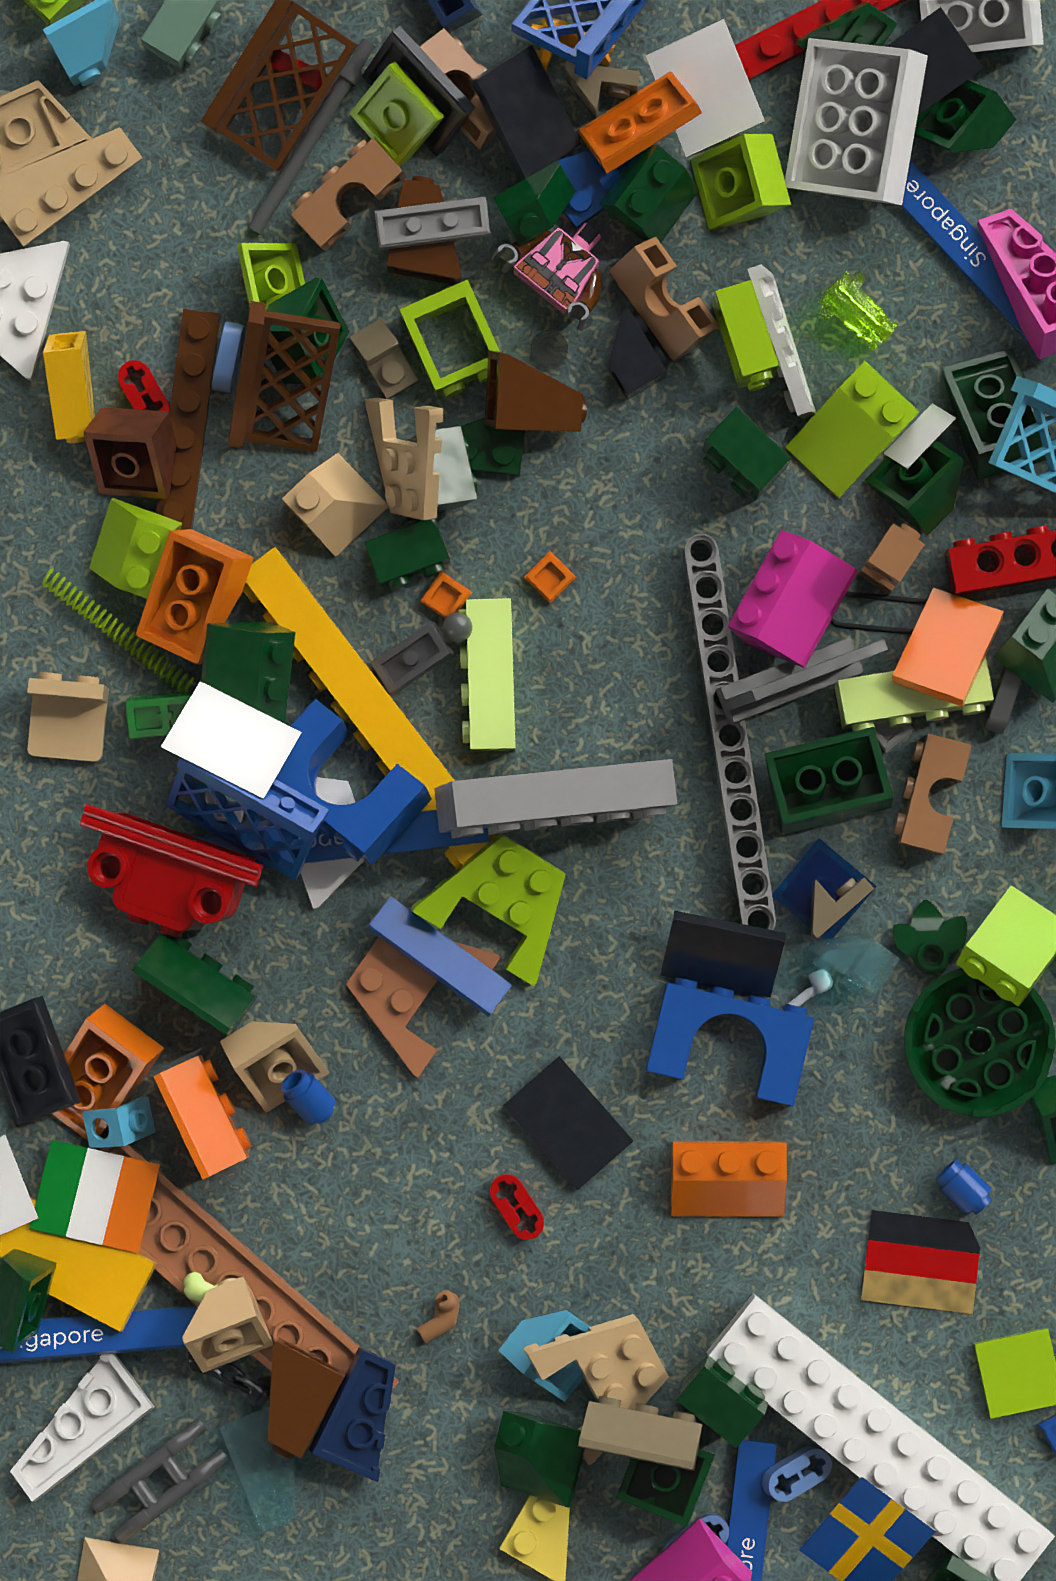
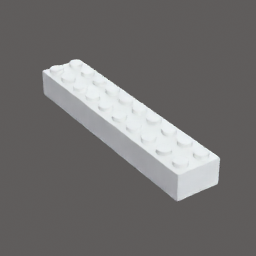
[707,1293,1055,1581]

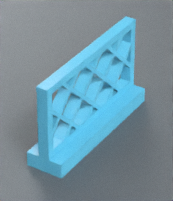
[989,376,1056,493]

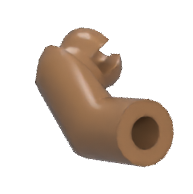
[417,1290,460,1344]

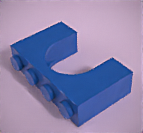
[275,699,432,865]
[645,977,814,1106]

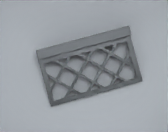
[716,637,888,724]

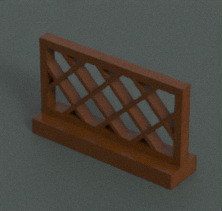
[201,0,358,171]
[228,301,341,452]

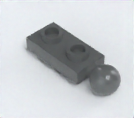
[371,612,473,695]

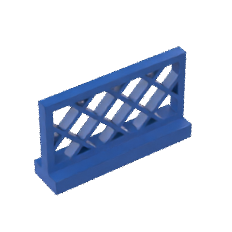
[511,0,648,80]
[165,757,329,880]

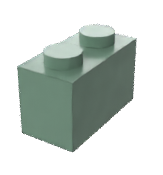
[141,0,222,71]

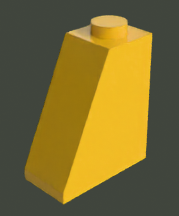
[43,331,95,443]

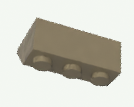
[578,1396,703,1471]

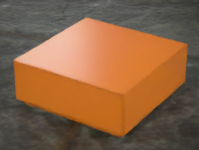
[524,551,576,604]
[420,572,472,619]

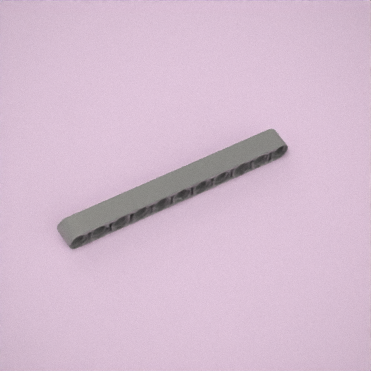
[683,534,776,930]

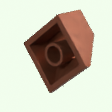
[84,407,176,499]

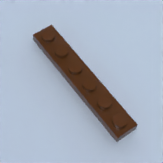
[156,309,221,530]

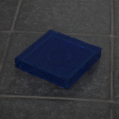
[772,838,877,944]

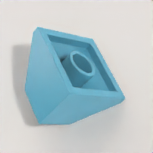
[43,0,120,86]
[1001,753,1056,829]
[498,1310,590,1402]

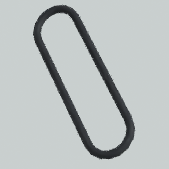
[830,591,928,635]

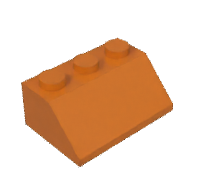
[153,1055,252,1180]
[671,1141,787,1217]

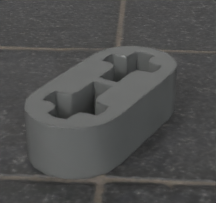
[984,666,1022,734]

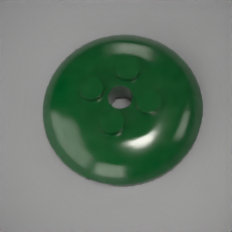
[904,968,1056,1117]

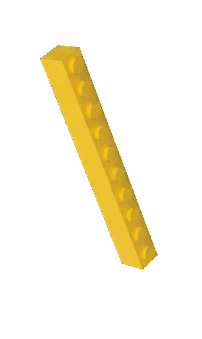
[243,547,497,870]

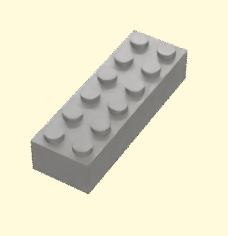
[434,759,677,839]

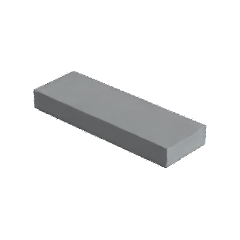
[374,197,491,250]

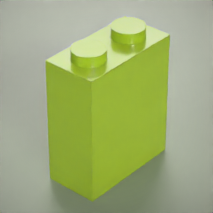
[956,885,1056,1007]

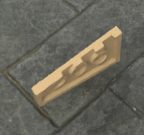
[0,127,143,247]

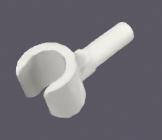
[788,969,833,1006]

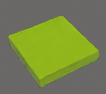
[349,62,445,167]
[973,1327,1056,1419]

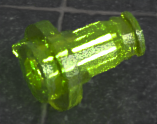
[818,271,898,351]

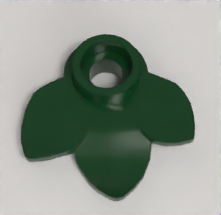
[893,900,967,975]

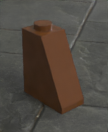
[386,176,462,285]
[484,350,587,432]
[267,1337,346,1460]

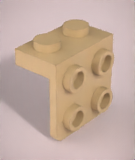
[27,672,109,762]

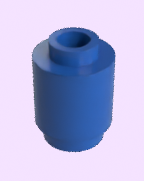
[281,1069,335,1125]
[935,1159,992,1215]

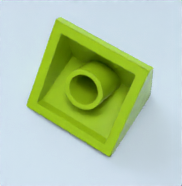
[237,243,305,311]

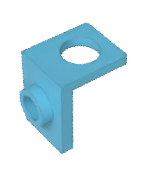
[82,1097,155,1148]

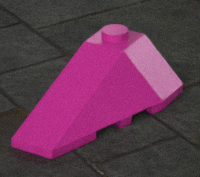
[977,209,1056,359]

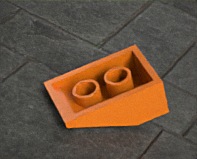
[135,529,254,664]
[52,1004,164,1141]

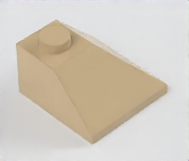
[282,453,389,557]
[220,1021,329,1113]
[182,1276,273,1373]
[77,1537,159,1581]

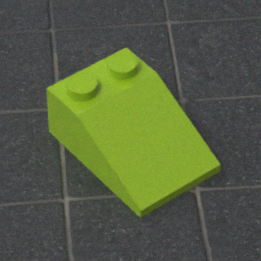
[785,361,919,498]

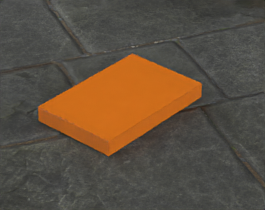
[577,72,702,173]
[892,587,1004,707]

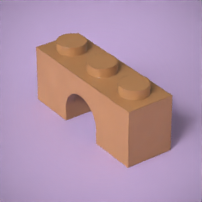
[420,28,497,150]
[291,138,407,252]
[609,237,720,361]
[858,523,925,595]
[893,733,972,855]

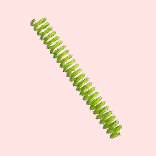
[42,568,195,692]

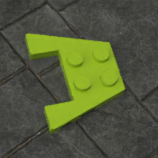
[411,834,566,986]

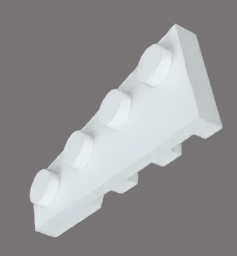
[747,264,816,419]
[10,1353,155,1502]

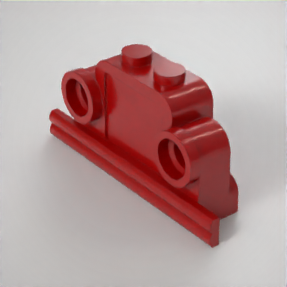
[80,804,264,937]

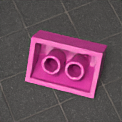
[728,530,858,668]
[629,1518,752,1581]

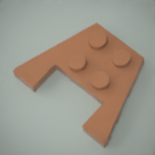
[346,937,501,1078]

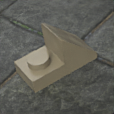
[565,62,640,118]
[349,319,419,399]
[810,877,874,939]

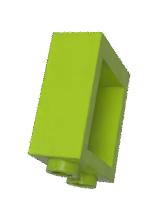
[399,279,500,398]
[712,280,779,392]

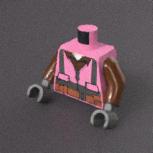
[491,223,602,330]

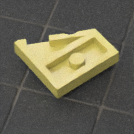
[499,1495,570,1581]

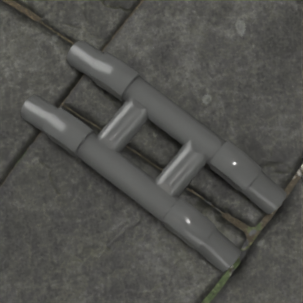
[91,1419,229,1543]

